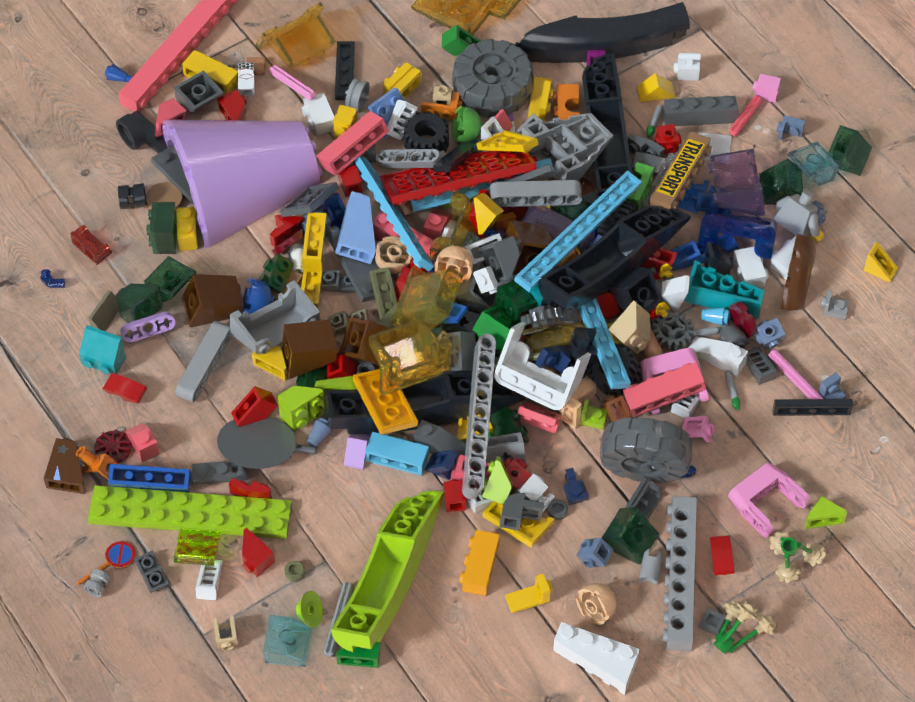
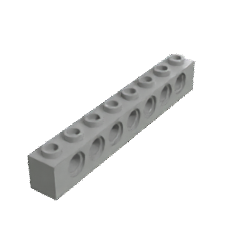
[663,496,697,651]

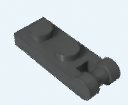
[192,461,248,485]

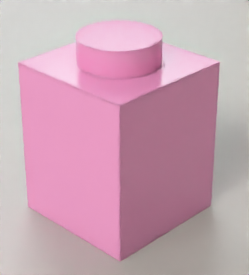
[752,74,781,103]

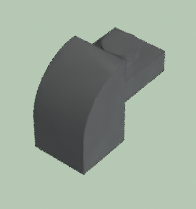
[499,493,544,530]

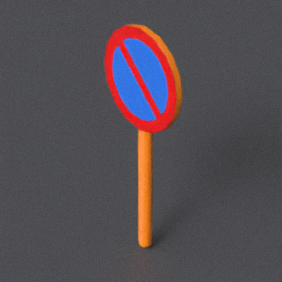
[76,541,135,585]

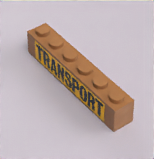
[649,132,712,209]

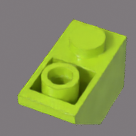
[482,456,512,504]

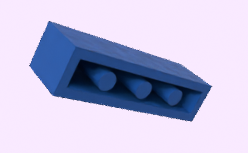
[108,464,192,493]

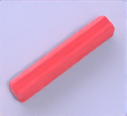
[729,95,762,137]

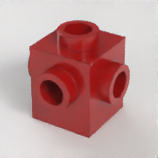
[654,124,682,154]
[503,457,531,490]

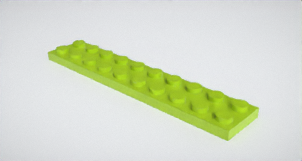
[88,485,292,539]

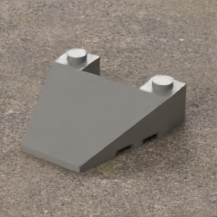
[521,113,613,181]

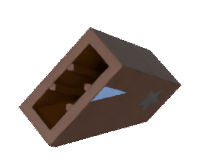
[44,438,86,494]

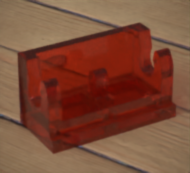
[70,225,112,265]

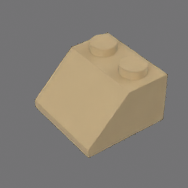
[608,300,650,354]

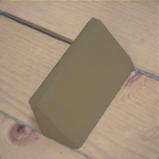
[88,290,122,331]

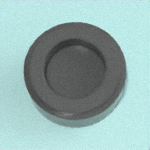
[548,499,568,520]

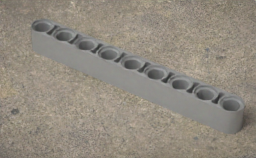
[462,334,496,499]

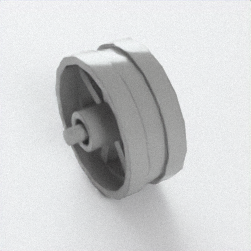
[345,78,370,113]

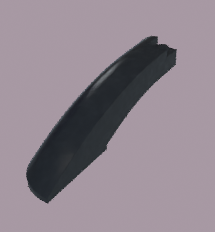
[514,2,690,63]
[582,53,635,197]
[539,206,691,310]
[324,371,526,434]

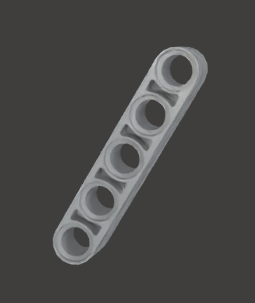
[490,180,582,207]
[175,321,232,402]

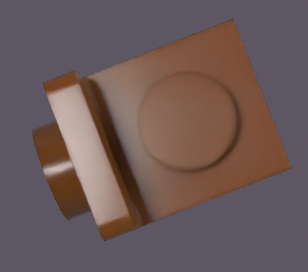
[601,395,632,422]

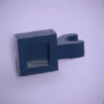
[563,467,589,505]

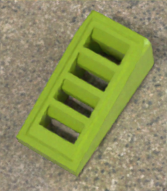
[314,376,357,396]

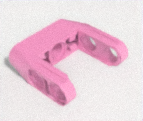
[640,348,709,415]
[728,462,811,537]

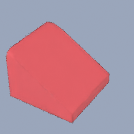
[495,109,512,131]

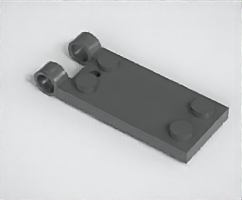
[151,145,194,205]
[326,226,395,302]

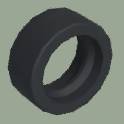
[116,113,147,150]

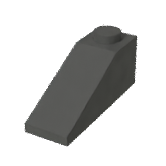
[414,420,476,461]

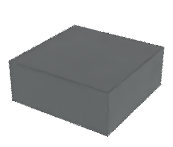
[699,608,726,636]

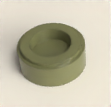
[285,561,305,582]

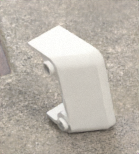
[494,322,591,410]

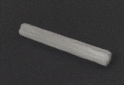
[324,582,354,657]

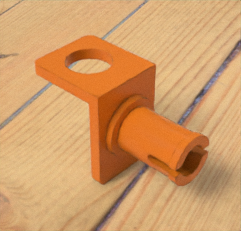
[76,446,118,480]

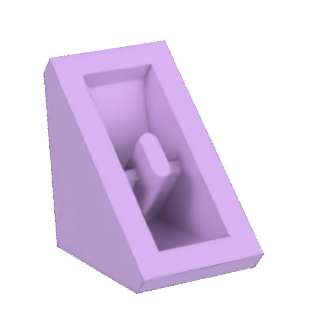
[344,434,371,470]

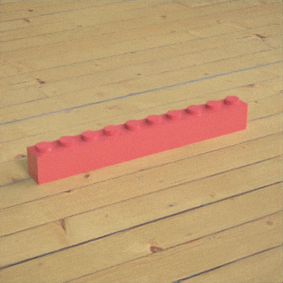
[118,0,238,112]

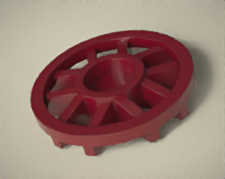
[94,429,131,464]

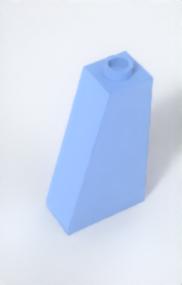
[335,191,376,264]

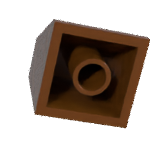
[505,220,553,275]
[182,274,245,327]
[339,317,407,370]
[281,320,340,379]

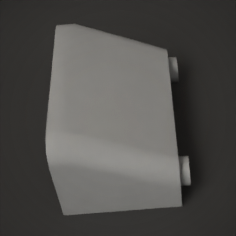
[230,280,320,354]

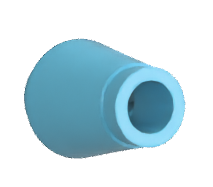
[701,307,730,326]

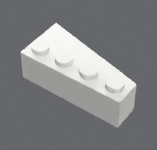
[553,622,640,695]

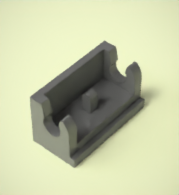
[447,331,476,371]
[624,478,662,527]

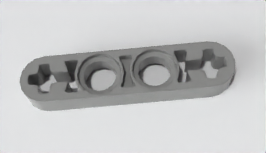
[376,149,442,168]

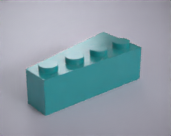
[684,260,765,319]

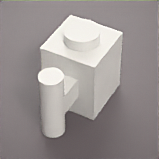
[674,53,701,81]
[513,473,555,512]

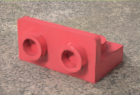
[518,402,562,433]

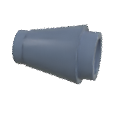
[306,418,332,447]

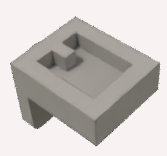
[821,290,849,320]

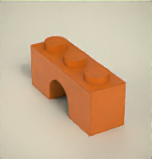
[553,84,580,120]

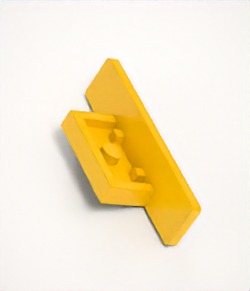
[527,77,554,122]

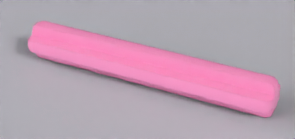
[269,65,316,100]
[768,349,824,399]

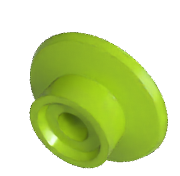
[296,591,323,628]

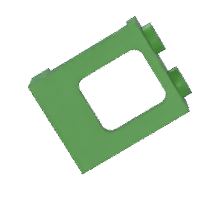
[626,162,654,211]

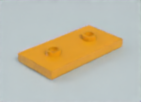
[352,367,418,435]

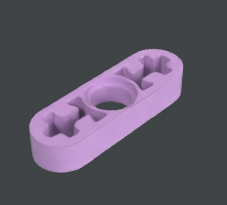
[120,312,175,342]

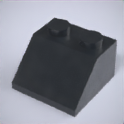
[610,266,663,312]

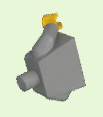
[773,190,824,243]

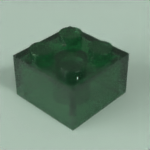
[146,202,177,254]

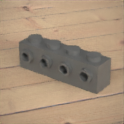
[663,95,738,126]

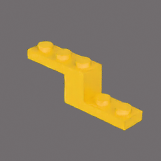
[301,212,327,308]

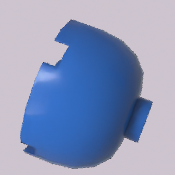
[242,278,274,315]

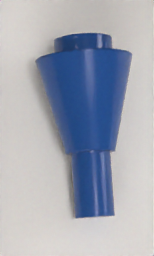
[105,63,133,82]

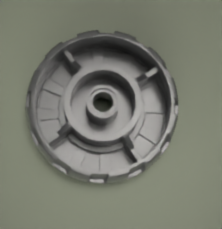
[452,39,534,118]
[600,418,692,483]

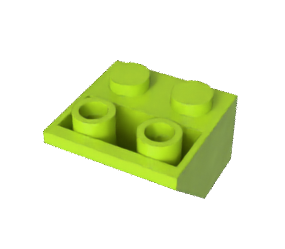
[278,386,325,432]

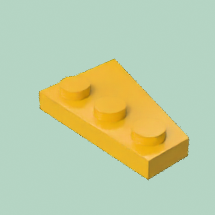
[476,130,539,153]
[482,501,555,548]

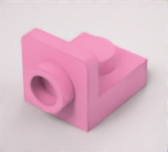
[683,416,714,443]

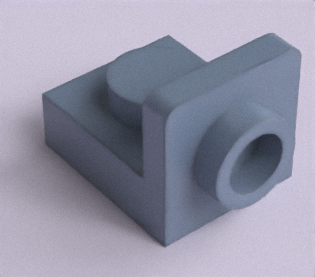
[776,115,805,140]
[819,372,846,399]

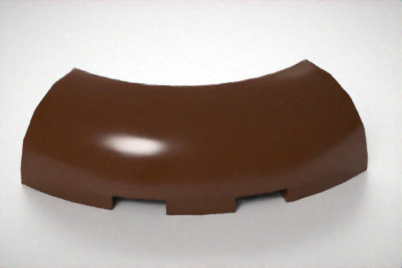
[780,233,816,311]

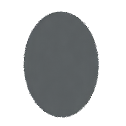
[217,417,296,469]

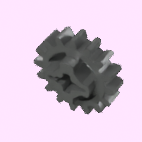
[521,305,564,329]
[653,311,694,350]

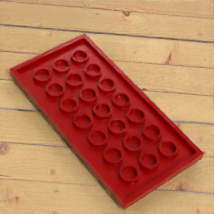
[379,150,537,205]

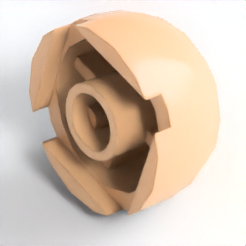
[375,236,412,274]
[434,245,474,284]
[576,583,617,625]

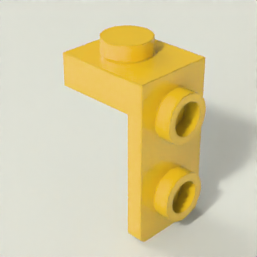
[505,573,553,613]

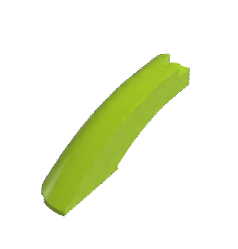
[331,491,444,652]

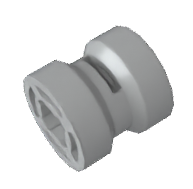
[84,569,111,597]

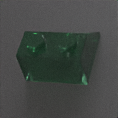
[144,256,196,303]
[116,283,164,328]
[602,507,659,564]

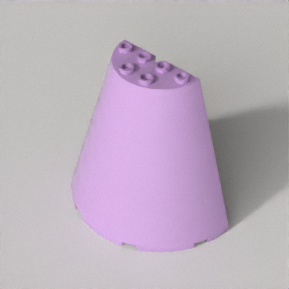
[162,120,323,249]

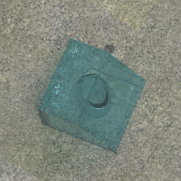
[788,142,839,186]
[263,615,311,667]

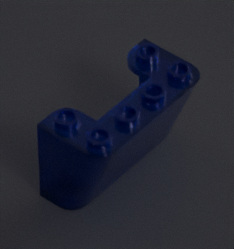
[697,208,778,259]

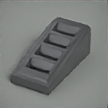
[746,347,777,385]

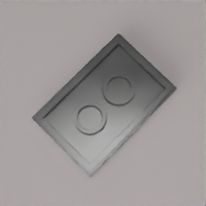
[280,182,339,217]

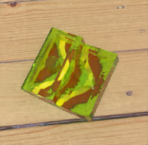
[174,529,221,566]

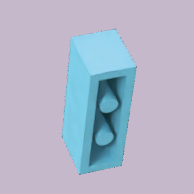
[365,432,429,476]

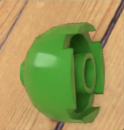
[452,106,483,143]

